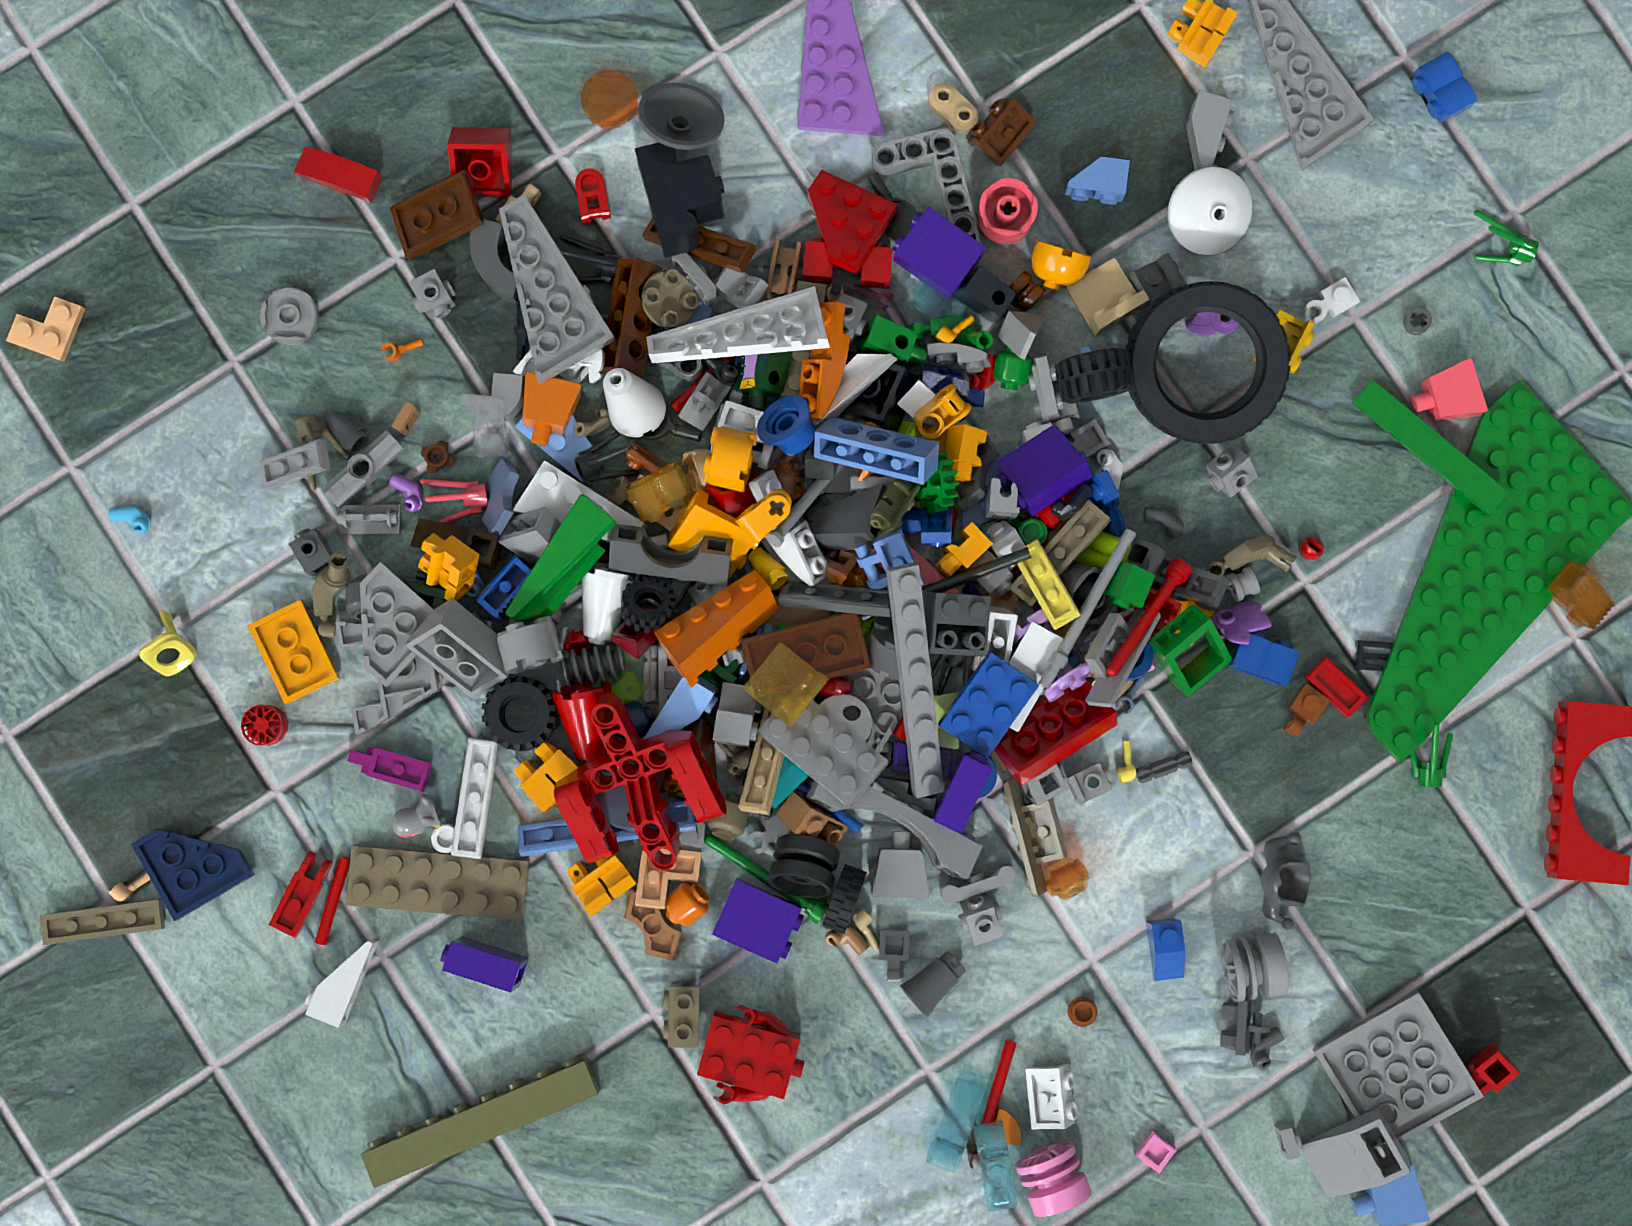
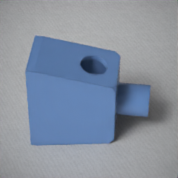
[1351,1163,1430,1226]

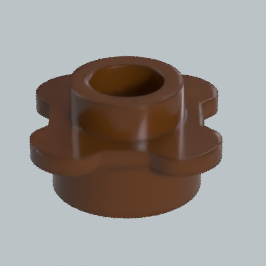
[421,440,454,474]

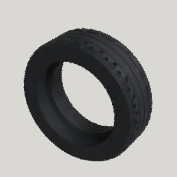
[1125,281,1291,444]

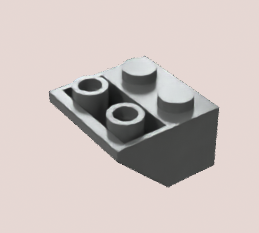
[922,591,991,657]

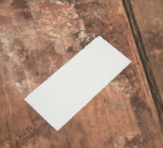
[1009,622,1063,732]

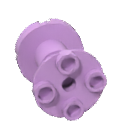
[1012,609,1094,702]

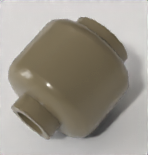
[707,794,749,840]

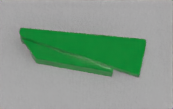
[506,494,617,625]

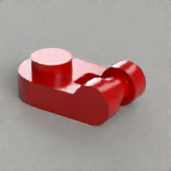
[575,168,611,224]

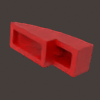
[294,146,383,203]

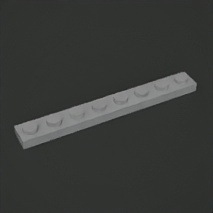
[886,562,944,798]

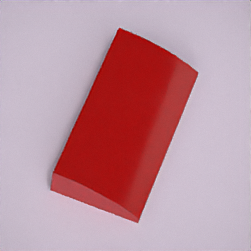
[994,680,1118,786]

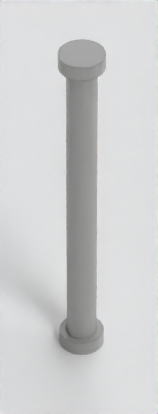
[766,464,843,547]

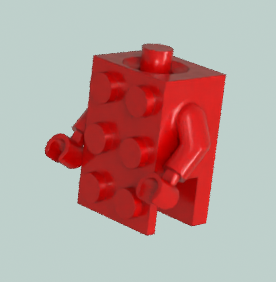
[697,1005,805,1104]

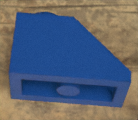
[1146,918,1185,981]

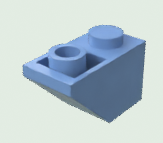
[1064,157,1130,205]

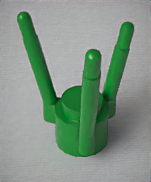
[1474,210,1539,266]
[1410,722,1453,787]

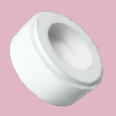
[431,824,455,854]

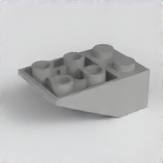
[1299,1107,1411,1198]

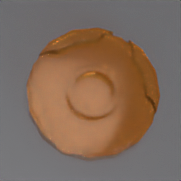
[581,70,638,129]

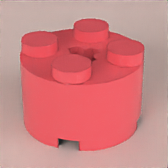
[977,178,1038,245]

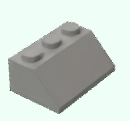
[405,598,509,698]

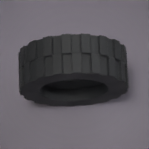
[822,864,867,934]

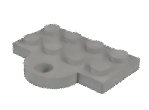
[757,687,889,809]

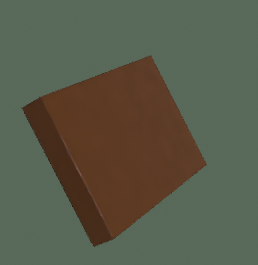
[390,170,484,260]

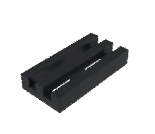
[1354,640,1393,672]

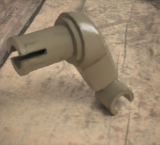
[1207,534,1297,577]
[312,553,350,638]

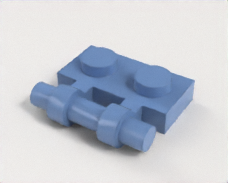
[854,529,924,591]

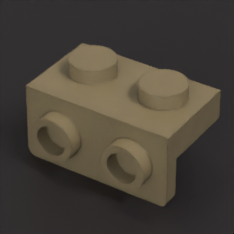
[663,983,700,1048]

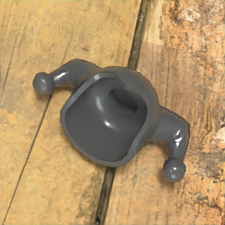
[1261,832,1310,930]

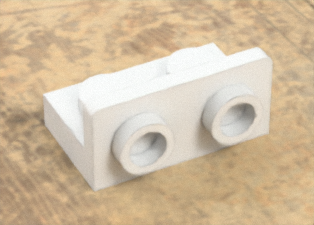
[1025,1064,1078,1129]

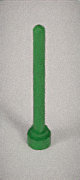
[704,834,830,924]

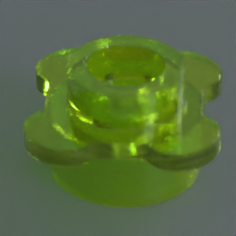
[612,671,646,704]

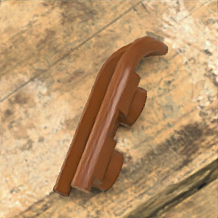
[625,441,687,502]

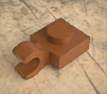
[1283,683,1331,737]

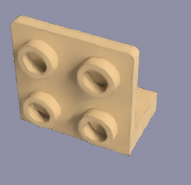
[1066,258,1150,336]

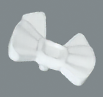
[566,349,605,383]

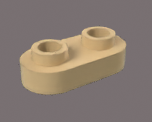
[928,83,978,134]

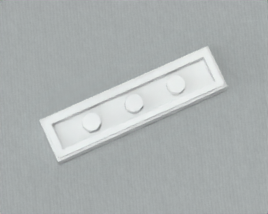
[451,738,499,859]

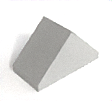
[998,311,1046,360]

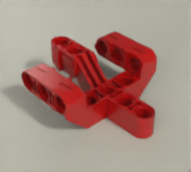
[554,693,727,870]

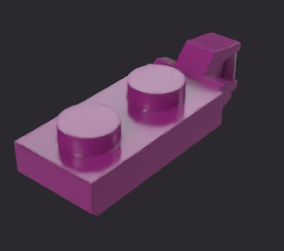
[347,747,433,792]

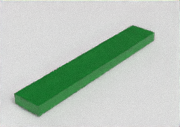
[1352,380,1510,517]

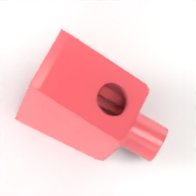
[1410,358,1488,421]

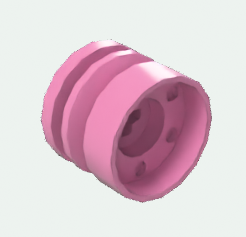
[1015,1142,1092,1217]

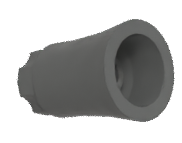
[899,951,966,1017]

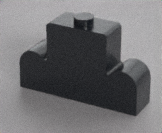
[634,142,725,258]

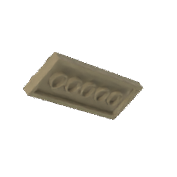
[346,845,530,921]

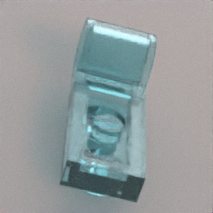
[926,1077,986,1173]
[973,1121,1017,1212]

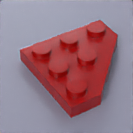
[807,170,898,274]

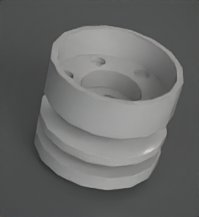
[1222,932,1289,1002]

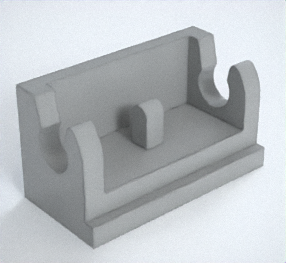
[985,478,1020,520]

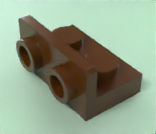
[967,98,1037,166]

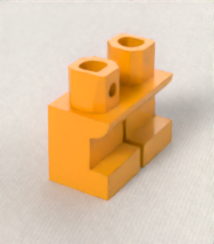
[1167,0,1238,68]
[928,424,987,482]
[934,522,993,578]
[418,533,480,601]
[514,741,580,813]
[567,854,638,917]

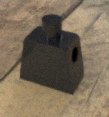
[953,265,1023,322]

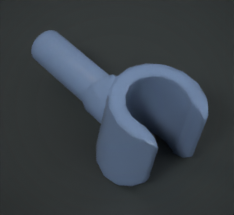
[1115,677,1145,714]

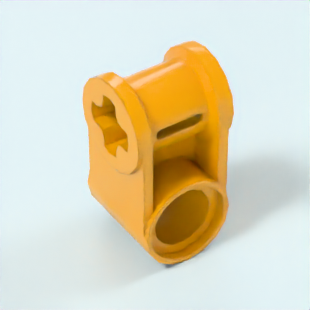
[914,384,972,439]
[735,489,792,544]

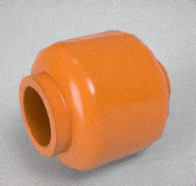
[665,882,709,926]

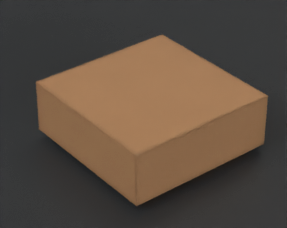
[391,402,420,436]

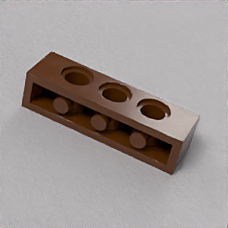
[600,258,663,379]

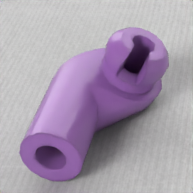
[389,472,423,512]

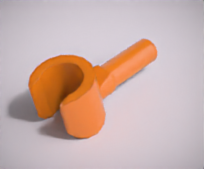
[380,339,424,362]

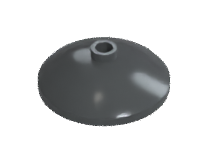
[638,83,725,150]

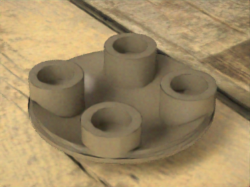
[641,269,699,329]

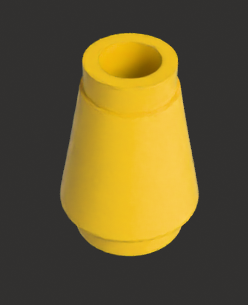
[748,547,789,591]

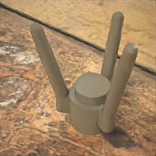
[294,415,350,491]

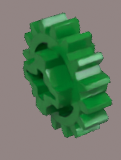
[910,449,959,513]

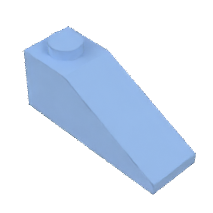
[643,676,718,740]

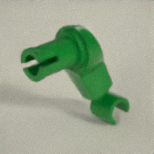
[909,315,993,350]

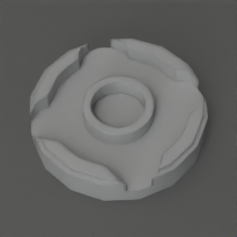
[259,287,320,346]

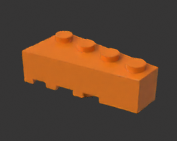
[654,570,779,688]

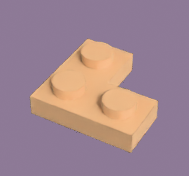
[6,297,85,362]
[635,849,702,909]

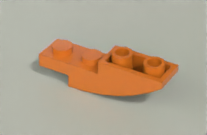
[799,302,850,419]

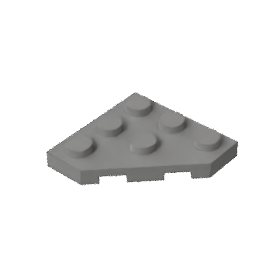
[360,561,434,687]

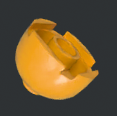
[1031,240,1091,290]

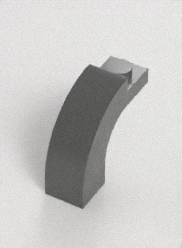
[470,219,519,304]
[1127,537,1230,608]

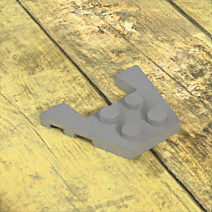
[335,621,440,735]

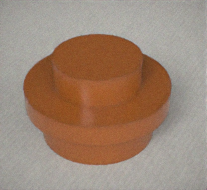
[1067,996,1098,1027]

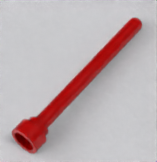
[1106,558,1192,677]

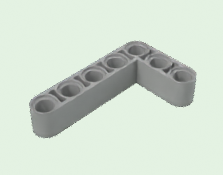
[872,129,982,270]

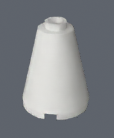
[603,368,666,438]
[582,562,640,645]

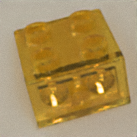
[743,643,829,727]

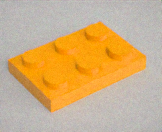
[247,599,341,705]

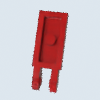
[269,851,333,938]

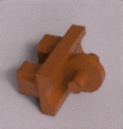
[826,550,877,587]

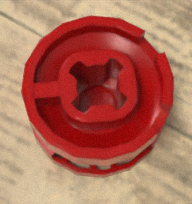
[241,704,288,746]

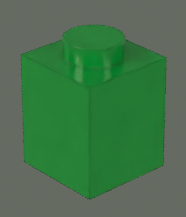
[1103,562,1156,610]

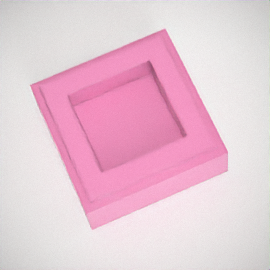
[1134,1130,1177,1174]

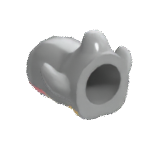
[392,795,441,838]

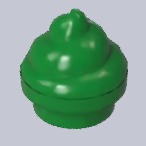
[1018,518,1048,546]

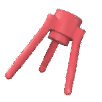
[419,479,488,523]

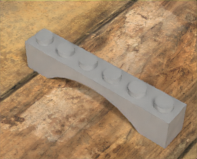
[805,780,983,880]

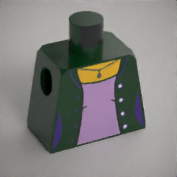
[734,351,793,412]

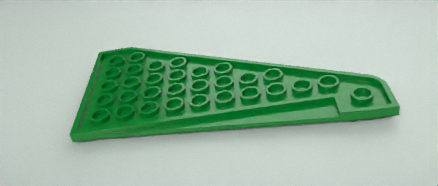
[1366,380,1632,762]

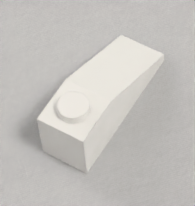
[305,939,379,1028]

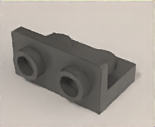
[1129,253,1186,308]

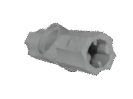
[322,430,405,508]

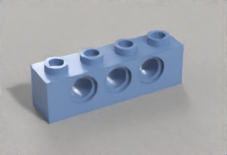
[814,417,939,485]

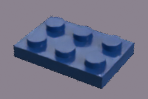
[938,651,1039,758]

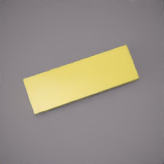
[1017,539,1081,630]

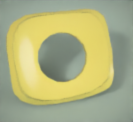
[139,610,197,676]

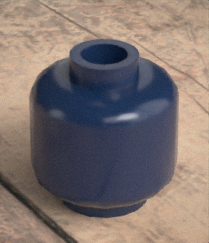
[612,700,655,740]

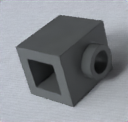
[289,528,333,577]

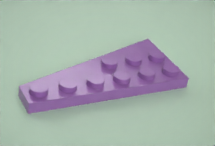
[798,0,884,136]

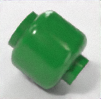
[993,347,1033,391]

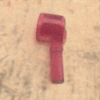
[853,284,894,310]

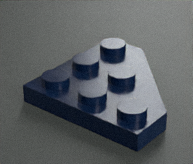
[131,829,255,921]

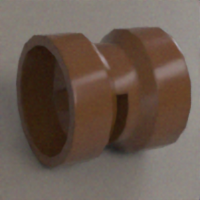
[1009,270,1046,311]

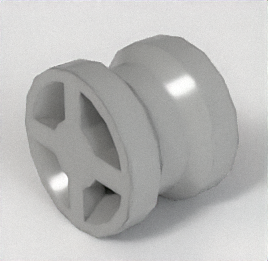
[1226,566,1260,602]

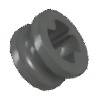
[1403,307,1432,335]

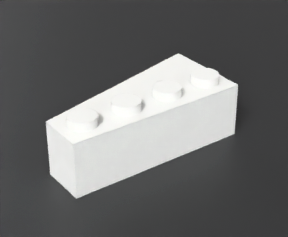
[513,460,646,544]

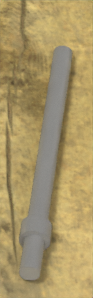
[1038,529,1136,689]

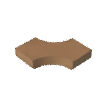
[624,889,682,961]

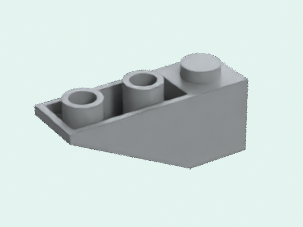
[1186,90,1234,170]

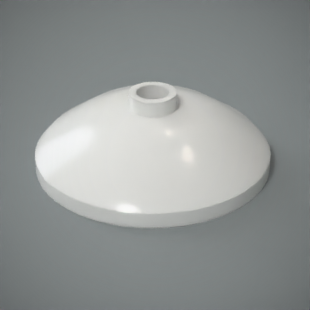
[1168,167,1252,255]

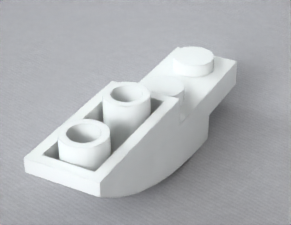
[748,470,827,586]

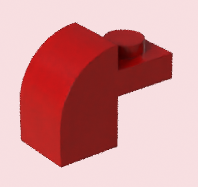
[1465,1044,1520,1105]

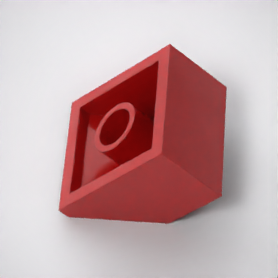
[447,127,513,197]

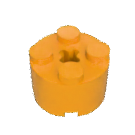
[703,426,757,492]

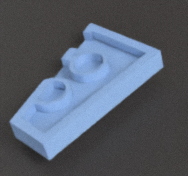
[515,415,596,483]

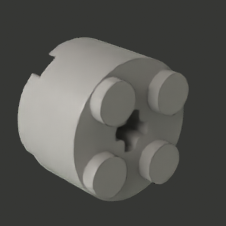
[496,616,564,674]

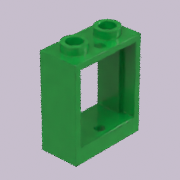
[1147,604,1232,697]

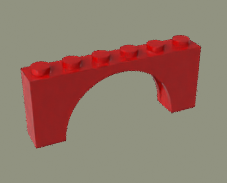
[1544,701,1632,885]

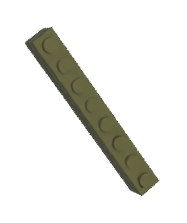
[361,1055,601,1188]

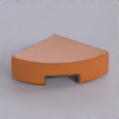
[991,1107,1021,1146]

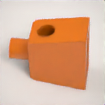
[523,372,581,446]

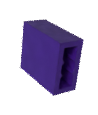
[892,206,986,301]
[996,424,1091,516]
[932,750,992,834]
[712,878,805,964]
[440,936,529,993]

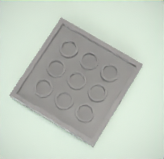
[1313,991,1484,1143]

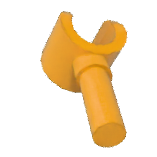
[935,315,975,343]

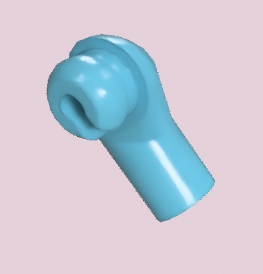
[109,505,151,534]

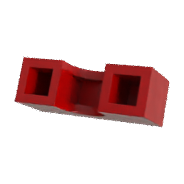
[803,238,893,289]

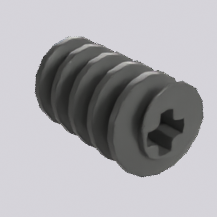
[563,644,626,687]

